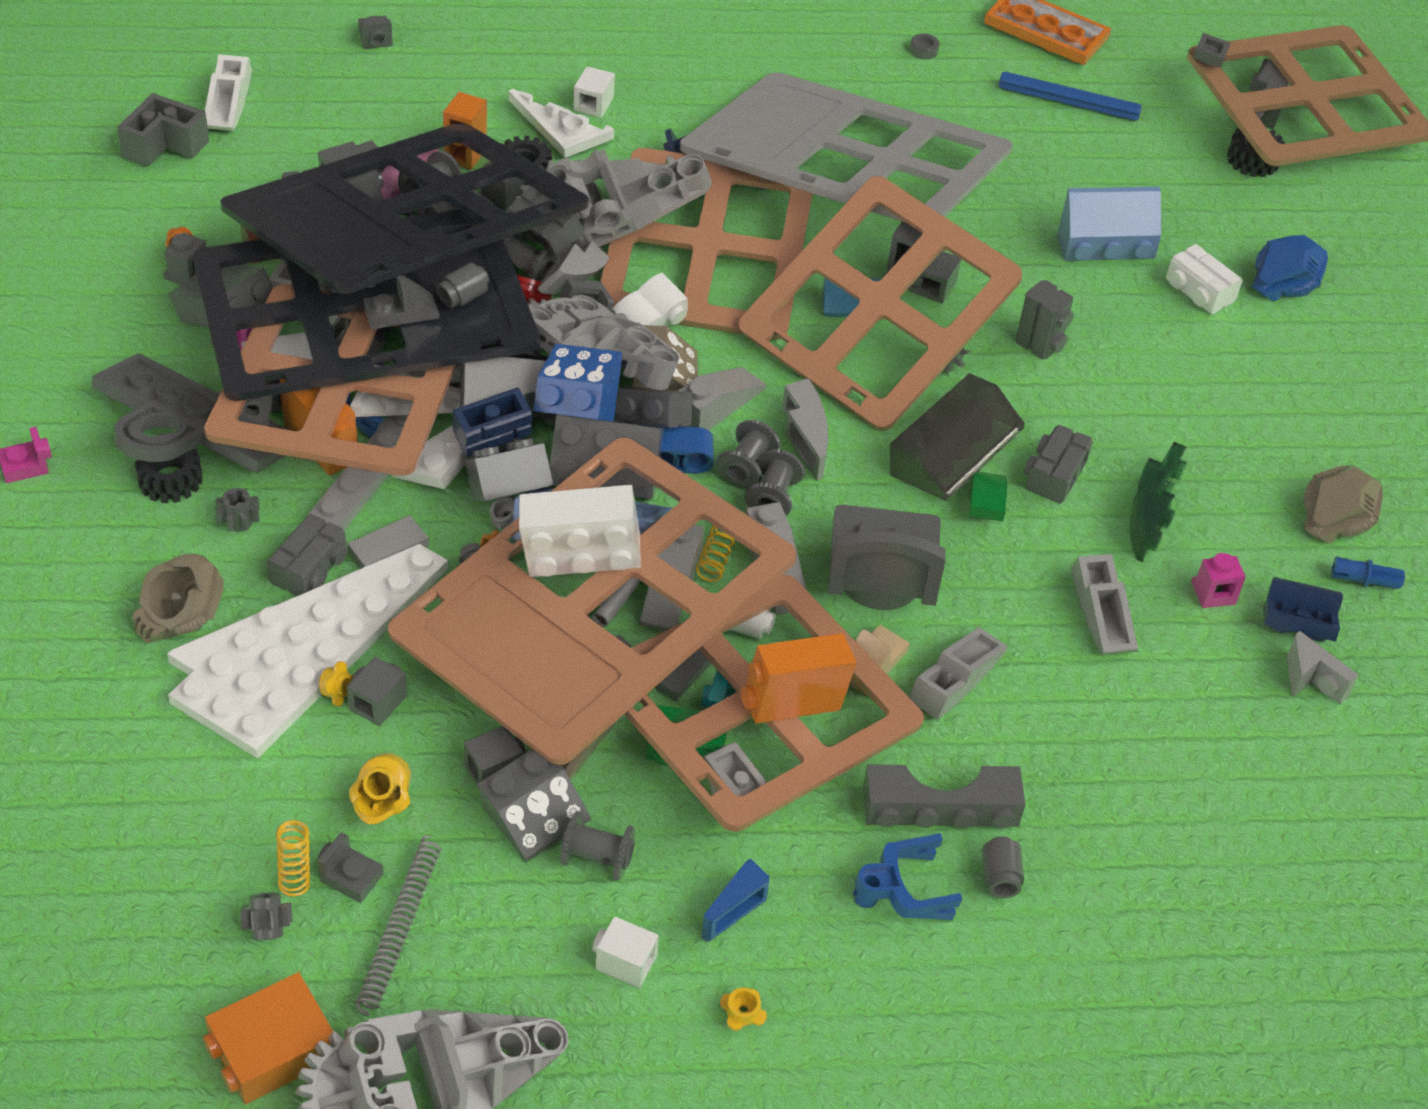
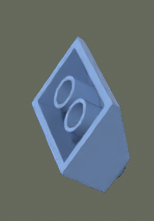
[1057,187,1161,261]

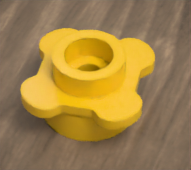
[319,661,353,706]
[720,987,767,1031]

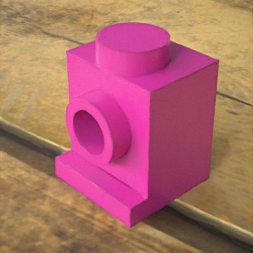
[1191,553,1246,608]

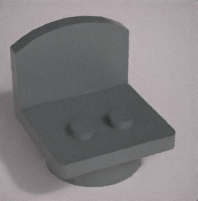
[827,504,946,610]

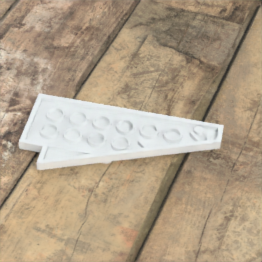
[167,544,448,759]

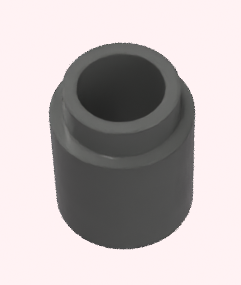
[436,262,489,309]
[982,836,1024,898]

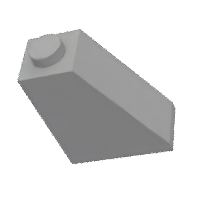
[460,356,546,412]

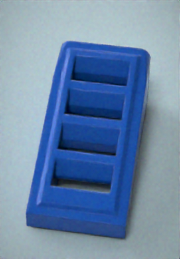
[702,859,770,942]

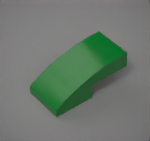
[969,471,1007,521]

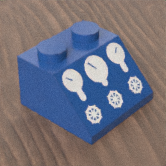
[533,343,623,421]

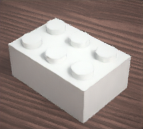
[519,485,641,577]

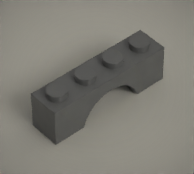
[863,764,1026,829]

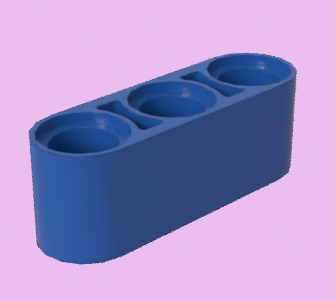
[642,425,714,474]

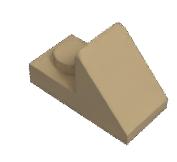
[849,625,910,696]

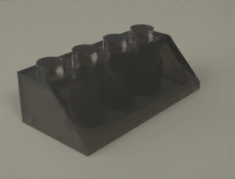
[890,373,1025,501]

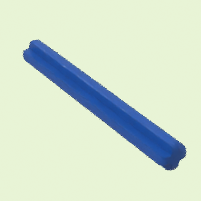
[999,71,1142,121]

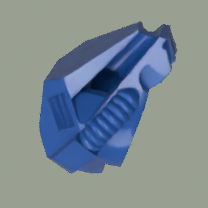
[1252,234,1328,301]

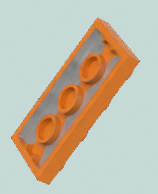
[984,0,1111,65]

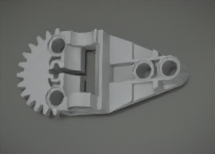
[516,149,712,250]
[527,295,680,391]
[296,1009,569,1109]

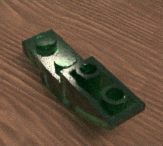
[1130,442,1187,562]

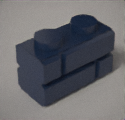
[453,387,532,457]

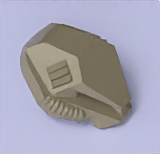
[1303,465,1383,544]
[132,554,224,643]

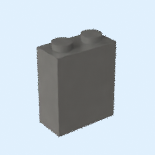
[168,264,273,327]

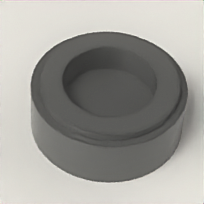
[910,33,939,59]

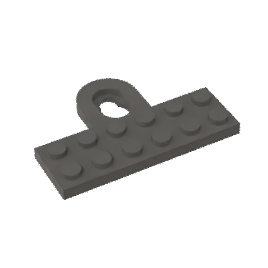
[92,353,289,473]

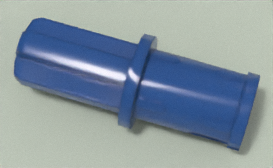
[1331,556,1405,589]

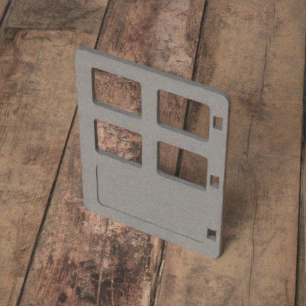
[680,73,1013,222]

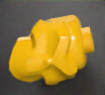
[349,753,412,824]

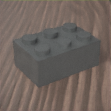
[550,414,664,499]

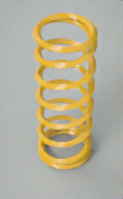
[695,525,735,582]
[276,820,310,897]

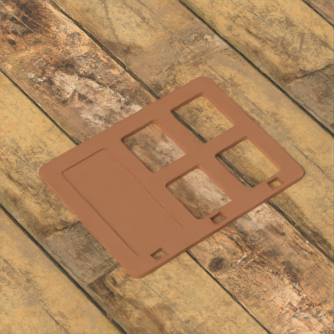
[388,438,796,765]

